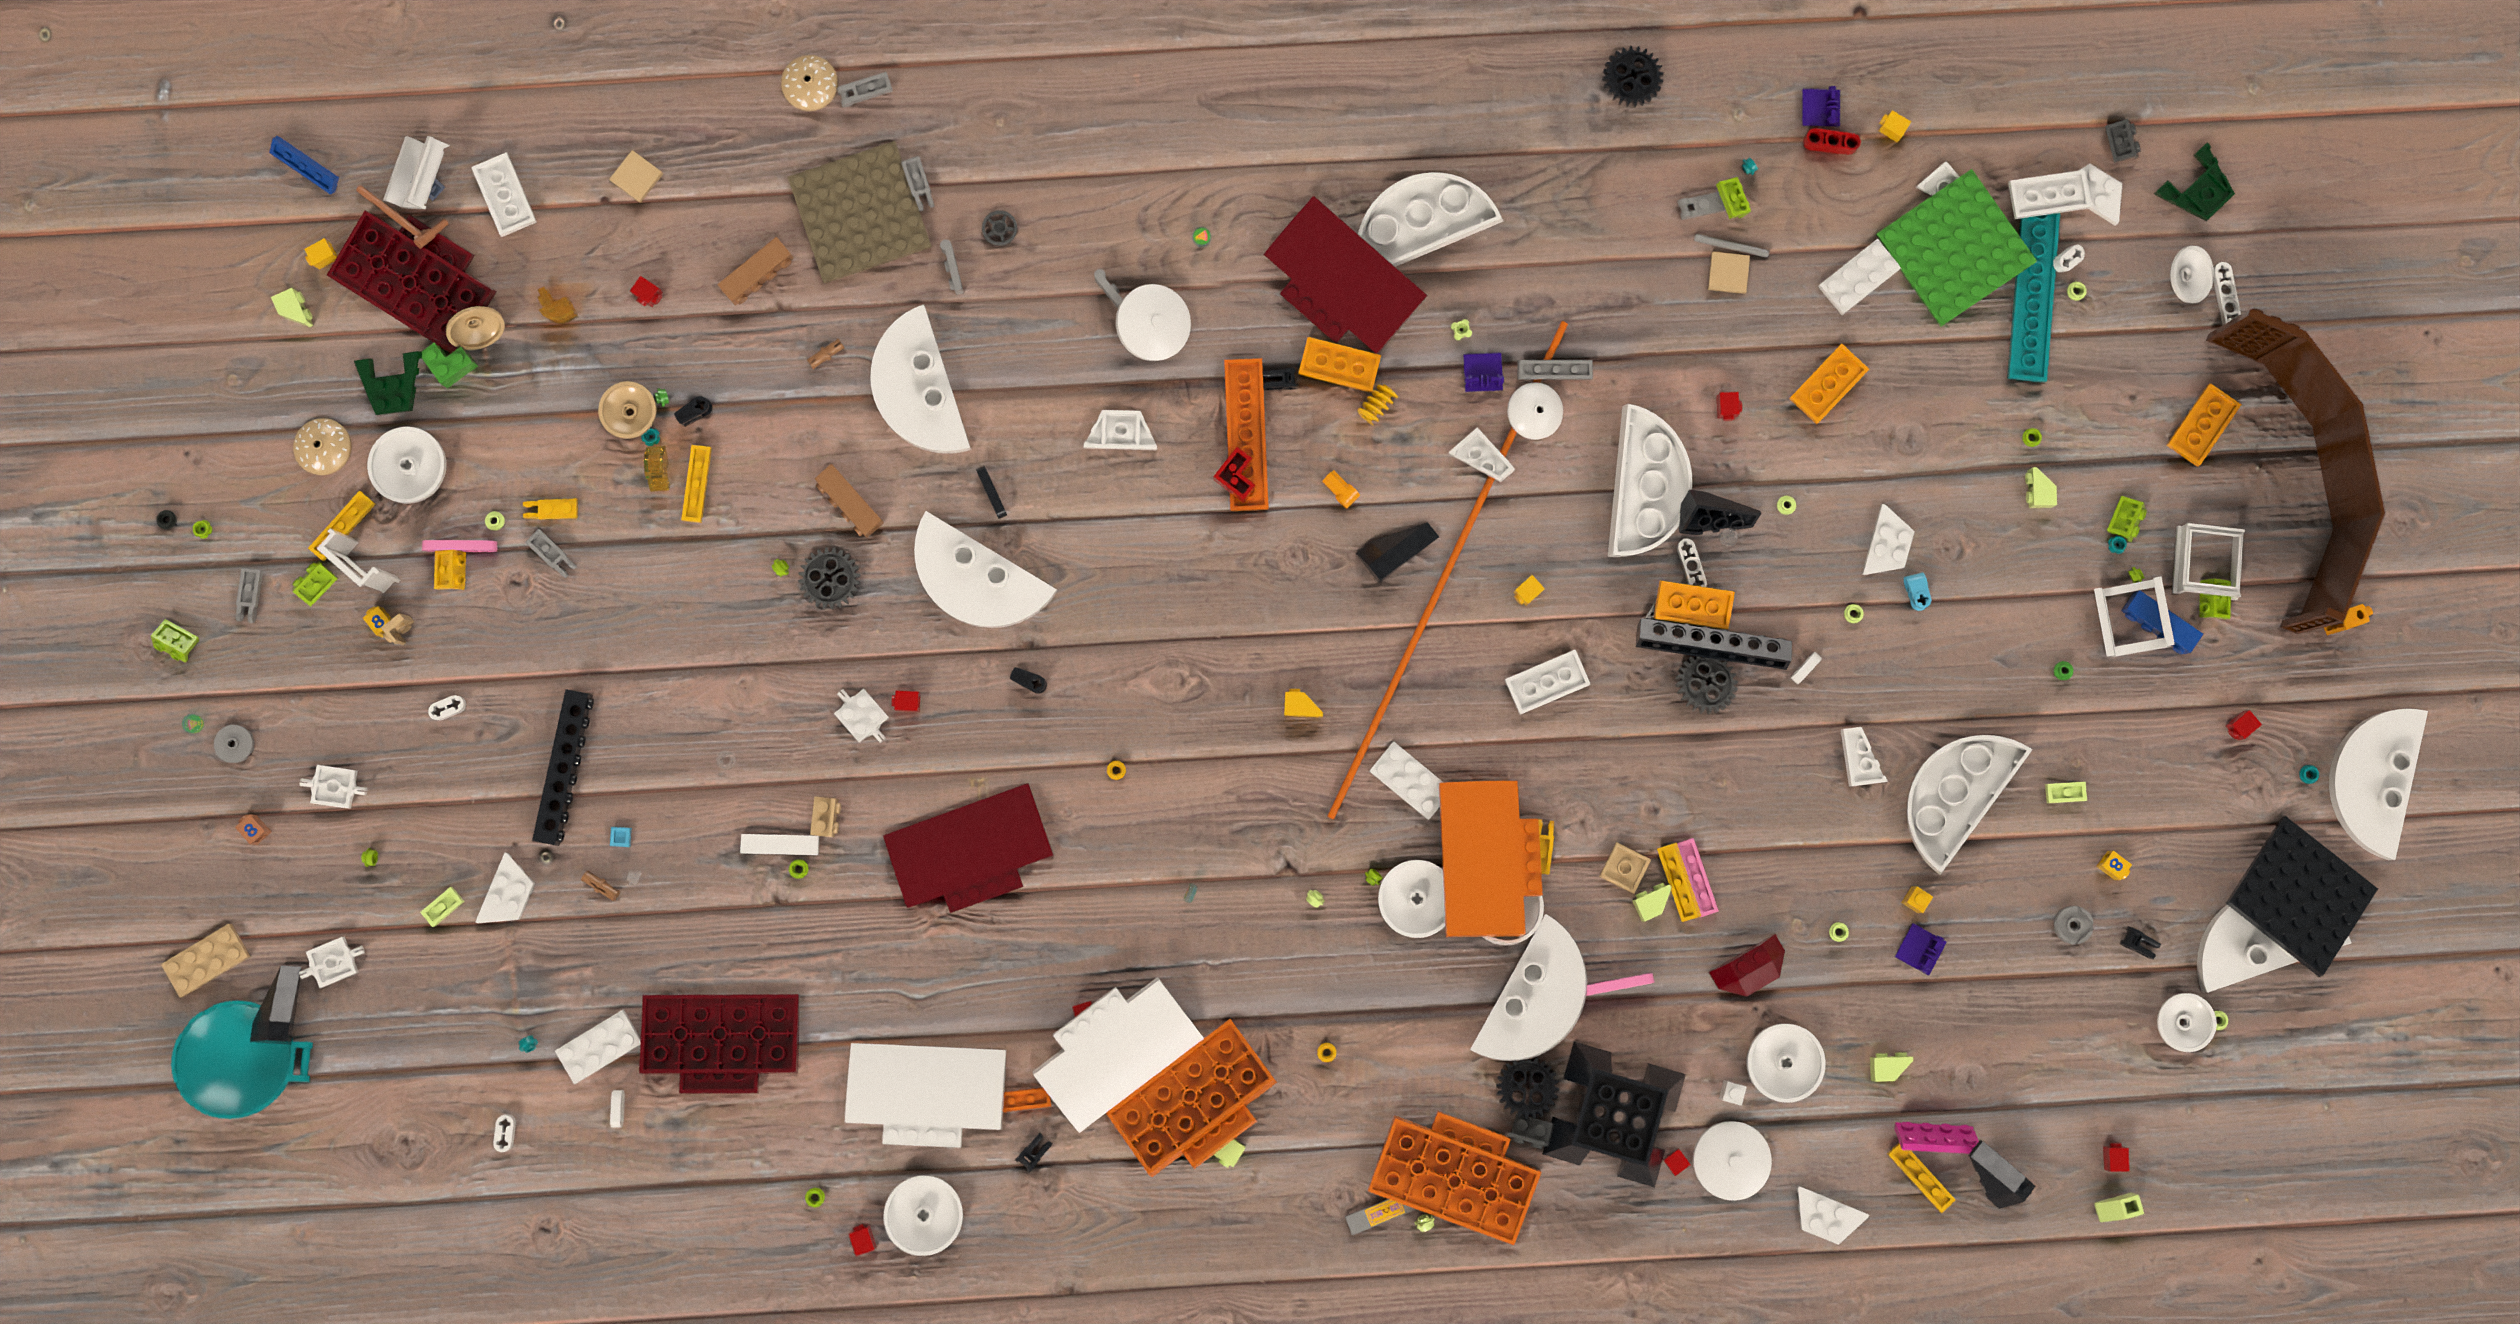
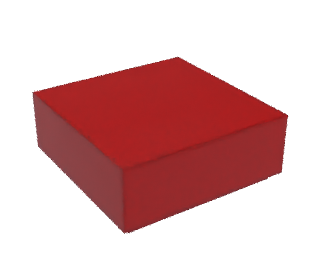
[1663,1148,1691,1176]

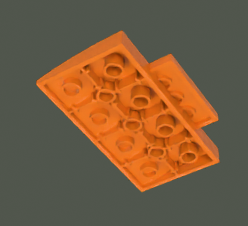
[1439,781,1543,937]
[1106,1019,1277,1177]
[1368,1111,1542,1245]

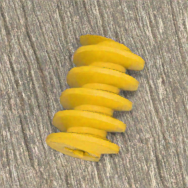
[1357,384,1398,425]

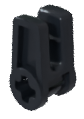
[1263,368,1299,390]
[674,396,713,427]
[1010,667,1047,694]
[2119,926,2161,960]
[1015,1133,1053,1173]

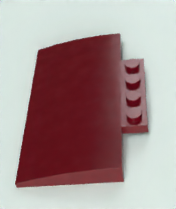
[1263,196,1428,354]
[327,210,497,353]
[883,783,1054,913]
[639,994,799,1094]

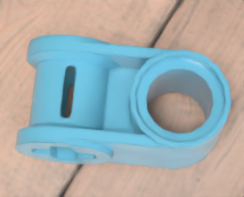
[1904,572,1932,611]

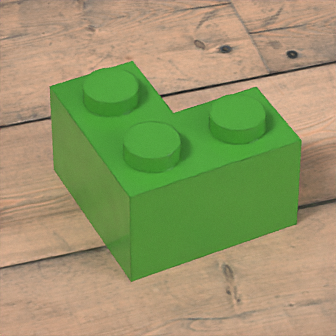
[422,343,478,388]

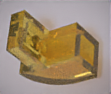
[537,286,579,324]
[644,446,670,492]

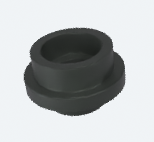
[156,510,177,529]

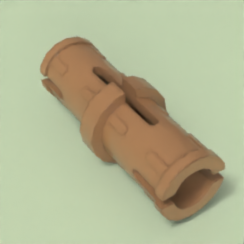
[807,338,845,369]
[581,870,620,901]

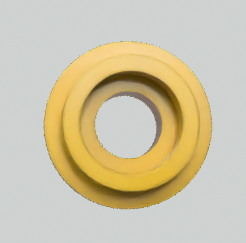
[1107,761,1126,780]
[1317,1043,1337,1062]

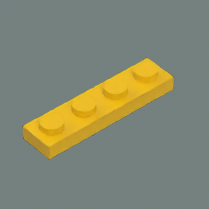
[681,445,712,523]
[308,491,376,561]
[1657,842,1702,922]
[1887,1143,1956,1213]

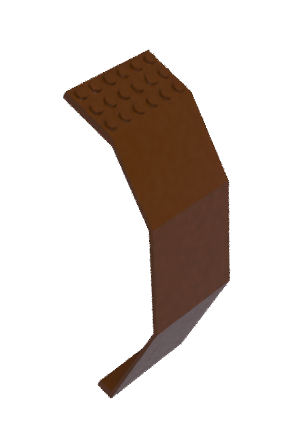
[2206,308,2385,634]

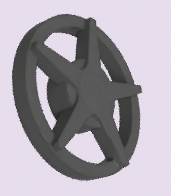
[982,210,1018,246]

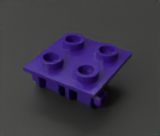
[1802,86,1840,127]
[1463,353,1504,392]
[1895,923,1947,976]

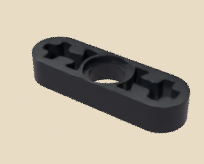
[976,465,1007,519]

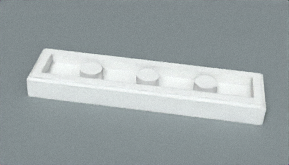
[740,834,819,855]

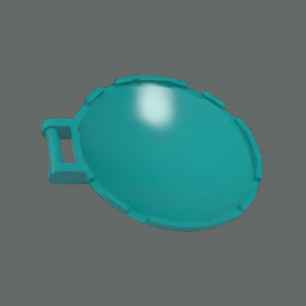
[171,1001,313,1119]

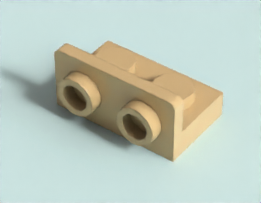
[381,613,414,645]
[810,797,841,837]

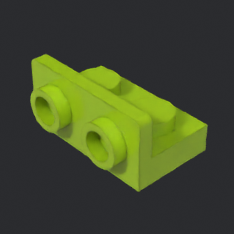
[1716,177,1751,219]
[2107,496,2147,542]
[292,561,338,607]
[2199,579,2231,619]
[151,619,199,663]

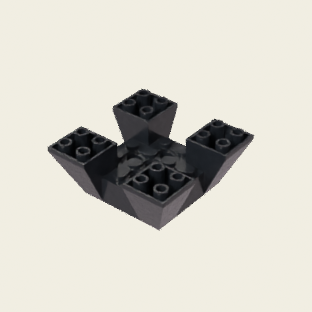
[1542,1041,1686,1188]

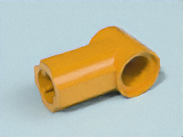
[1322,470,1360,509]

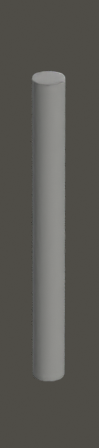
[1694,234,1769,258]

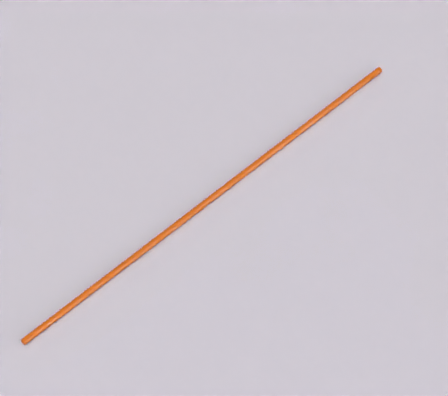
[1327,321,1568,820]

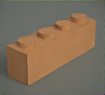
[717,237,794,306]
[814,464,884,538]

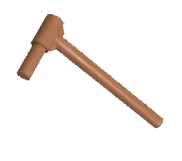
[356,185,449,249]

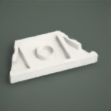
[2078,164,2122,226]
[1084,410,1157,450]
[1862,504,1915,575]
[475,853,535,923]
[1797,1186,1869,1245]

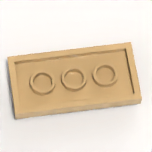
[161,924,251,998]

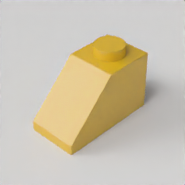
[1284,689,1323,718]

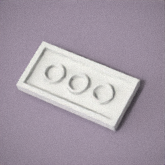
[471,152,537,237]
[2008,170,2091,219]
[1818,239,1901,315]
[1505,650,1591,715]
[1369,742,1443,820]
[555,1010,641,1084]

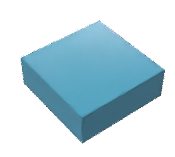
[610,827,632,847]

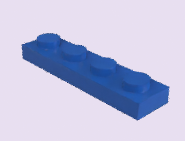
[269,136,339,195]

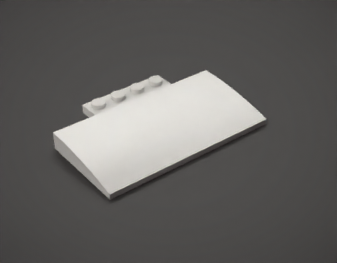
[1033,977,1204,1133]
[845,1043,1006,1148]

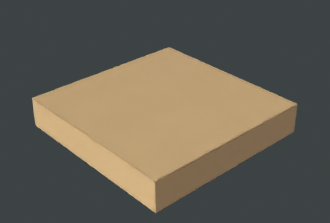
[609,150,663,203]
[1708,251,1750,294]
[1599,842,1651,894]

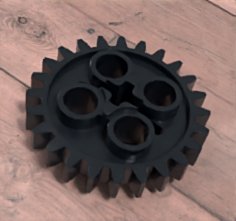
[1602,46,1664,108]
[1496,1057,1560,1120]

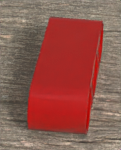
[1803,128,1861,155]

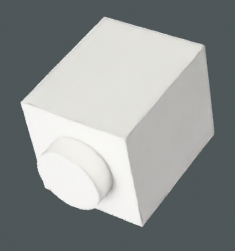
[1719,1080,1746,1106]

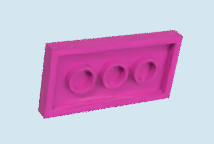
[1894,1122,1979,1154]

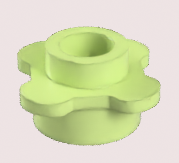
[1451,319,1472,340]
[1306,890,1325,908]
[1414,1214,1435,1232]

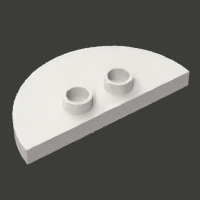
[1358,172,1503,267]
[871,304,971,453]
[1608,404,1692,557]
[914,511,1057,628]
[2329,709,2428,860]
[1907,735,2033,875]
[2197,905,2352,993]
[1470,914,1587,1061]

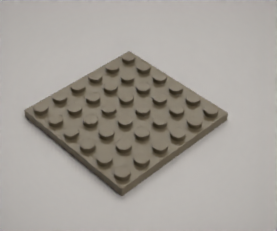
[788,141,932,284]

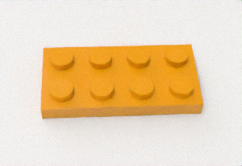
[1298,337,1381,393]
[1789,344,1869,424]
[2166,383,2242,467]
[1653,580,1735,629]

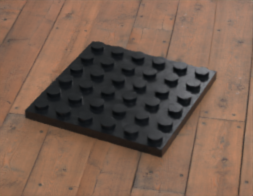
[2226,816,2378,977]

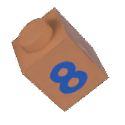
[235,814,271,845]

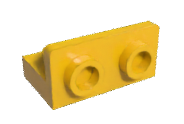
[434,550,466,590]

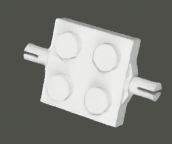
[834,689,889,743]
[300,765,368,809]
[299,937,365,988]

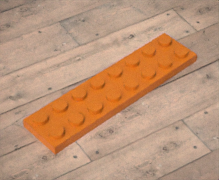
[1224,358,1269,511]

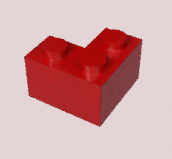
[1213,447,1256,503]

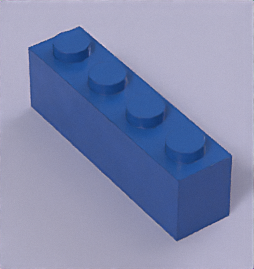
[2121,590,2203,654]

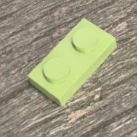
[2045,782,2087,803]
[420,887,465,927]

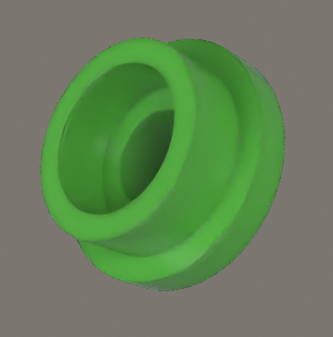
[654,388,669,407]
[2054,661,2073,680]

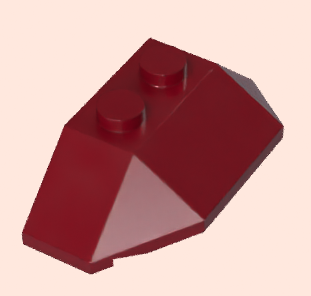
[1708,934,1785,997]

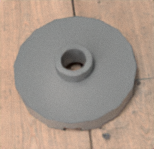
[214,725,255,763]
[2053,906,2094,944]

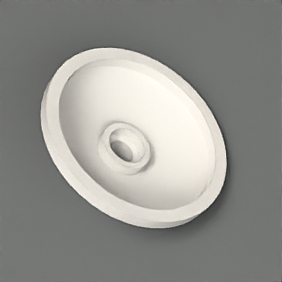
[2170,246,2214,303]
[1507,382,1563,440]
[2157,993,2217,1052]

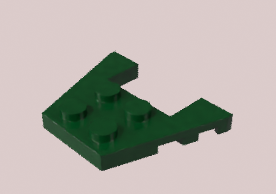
[2154,142,2235,221]
[354,351,422,416]

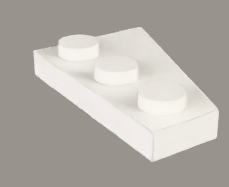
[1916,162,1960,196]
[1449,428,1515,482]
[1841,727,1888,787]

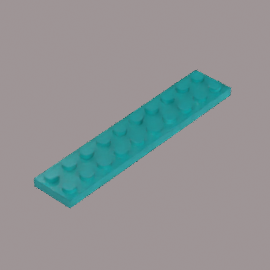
[2007,213,2060,383]

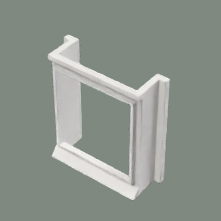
[383,136,450,209]
[2172,523,2245,601]
[317,528,401,593]
[2094,577,2175,657]

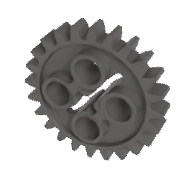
[798,547,861,610]
[1675,656,1738,715]

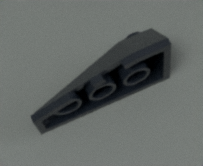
[1679,490,1762,535]
[1356,522,1439,583]
[250,965,302,1045]
[1969,1139,2036,1209]

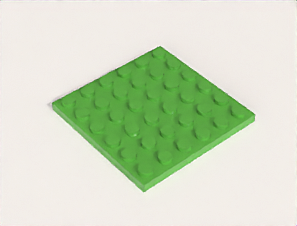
[1876,169,2037,327]

